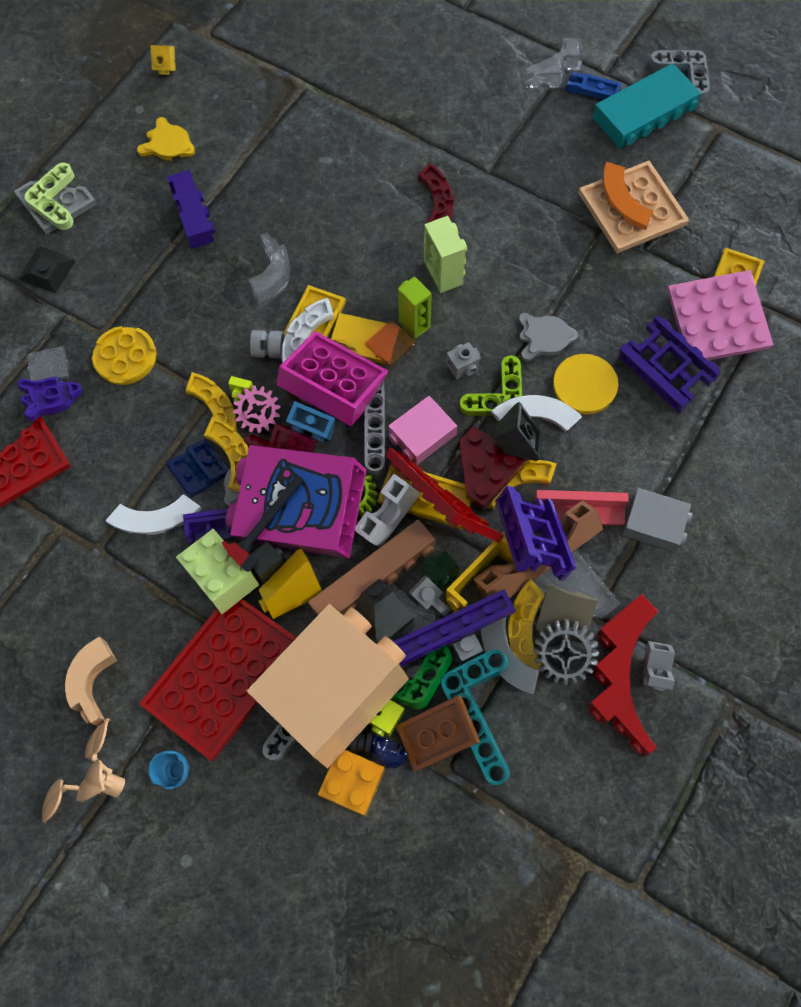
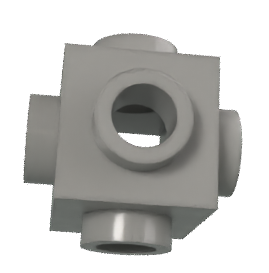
[446,342,481,380]

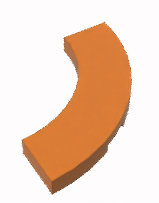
[603,162,653,230]

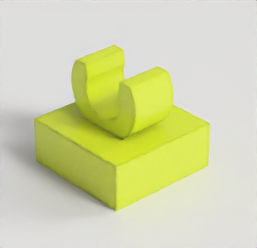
[228,376,253,402]

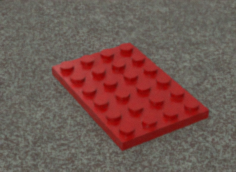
[139,599,296,762]

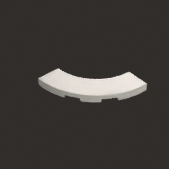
[281,298,334,363]
[490,395,582,432]
[106,494,202,535]

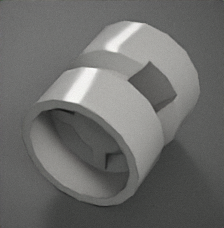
[250,330,284,359]

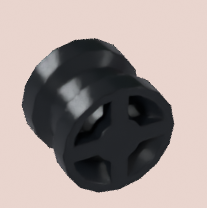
[350,731,374,757]

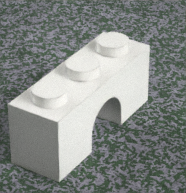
[355,474,421,548]

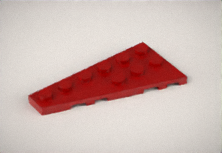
[0,416,72,508]
[385,448,504,543]

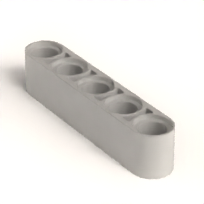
[365,380,385,480]

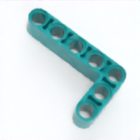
[441,649,510,785]

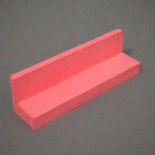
[535,490,628,526]

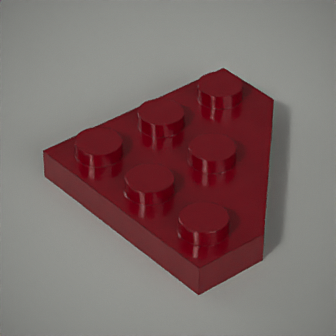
[460,426,526,510]

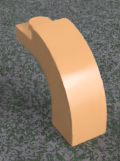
[65,636,117,727]

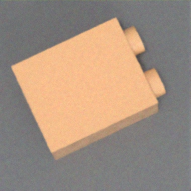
[247,604,409,769]

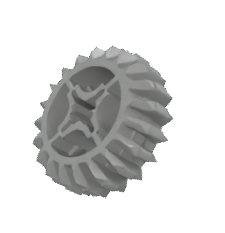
[533,619,599,685]

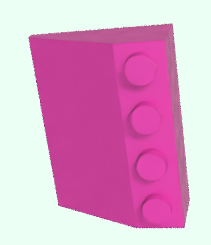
[277,331,388,426]

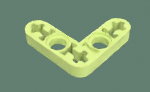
[24,163,74,230]

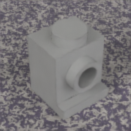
[450,634,483,666]

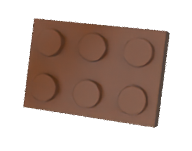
[396,696,480,772]

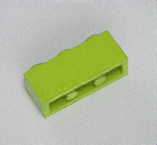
[398,277,432,339]

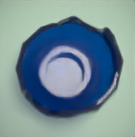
[370,736,408,769]

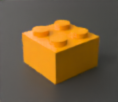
[318,750,385,817]

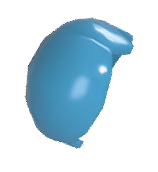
[148,751,190,789]

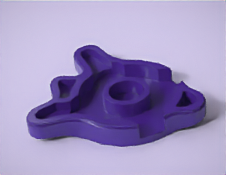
[18,377,82,421]

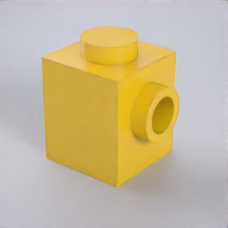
[151,45,175,75]

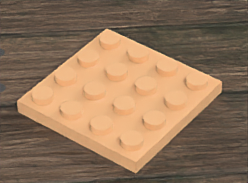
[578,161,689,253]

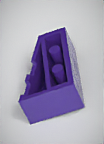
[166,170,216,249]

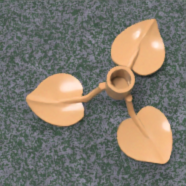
[42,718,125,823]

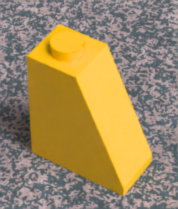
[258,548,322,619]

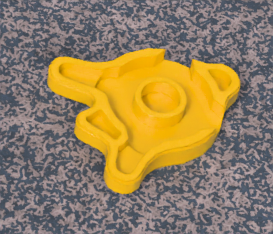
[137,117,195,161]

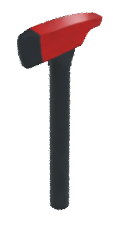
[222,476,303,572]

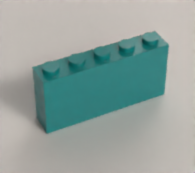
[593,63,701,149]

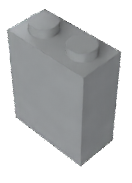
[622,488,693,552]

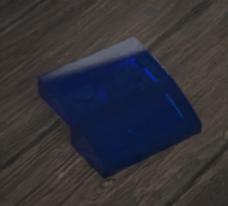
[167,439,229,499]

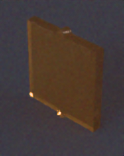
[365,320,416,367]

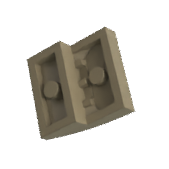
[536,585,598,643]

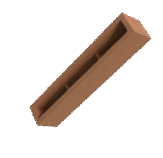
[308,519,436,616]

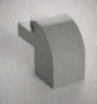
[642,641,675,691]

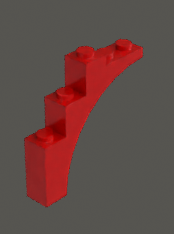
[587,594,659,757]

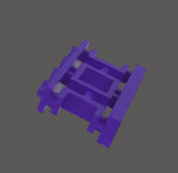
[618,315,720,414]
[495,485,576,581]

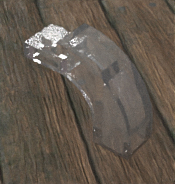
[248,232,290,306]

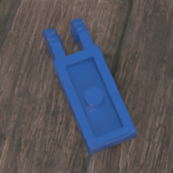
[565,72,622,100]

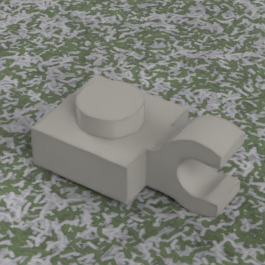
[409,575,451,616]

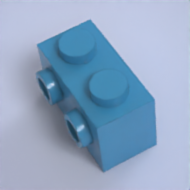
[286,401,338,442]

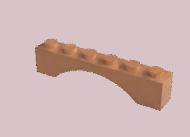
[473,500,603,599]

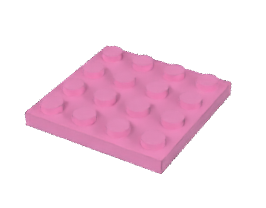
[667,270,774,364]

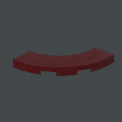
[418,163,454,223]

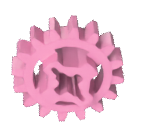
[233,386,281,433]

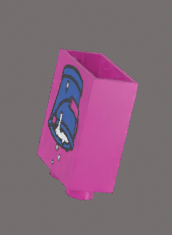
[226,445,366,559]

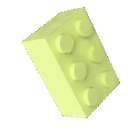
[424,216,467,293]
[176,529,259,614]

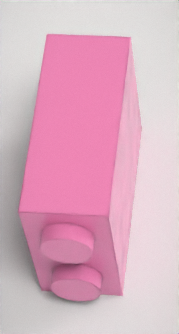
[388,396,457,465]

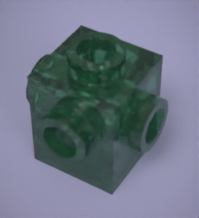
[421,551,459,589]

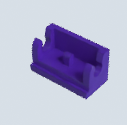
[183,508,234,545]

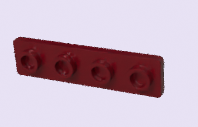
[244,423,317,453]

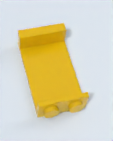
[445,531,514,613]

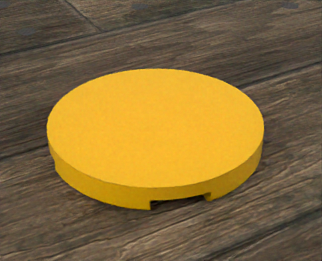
[92,326,156,385]
[553,354,618,415]

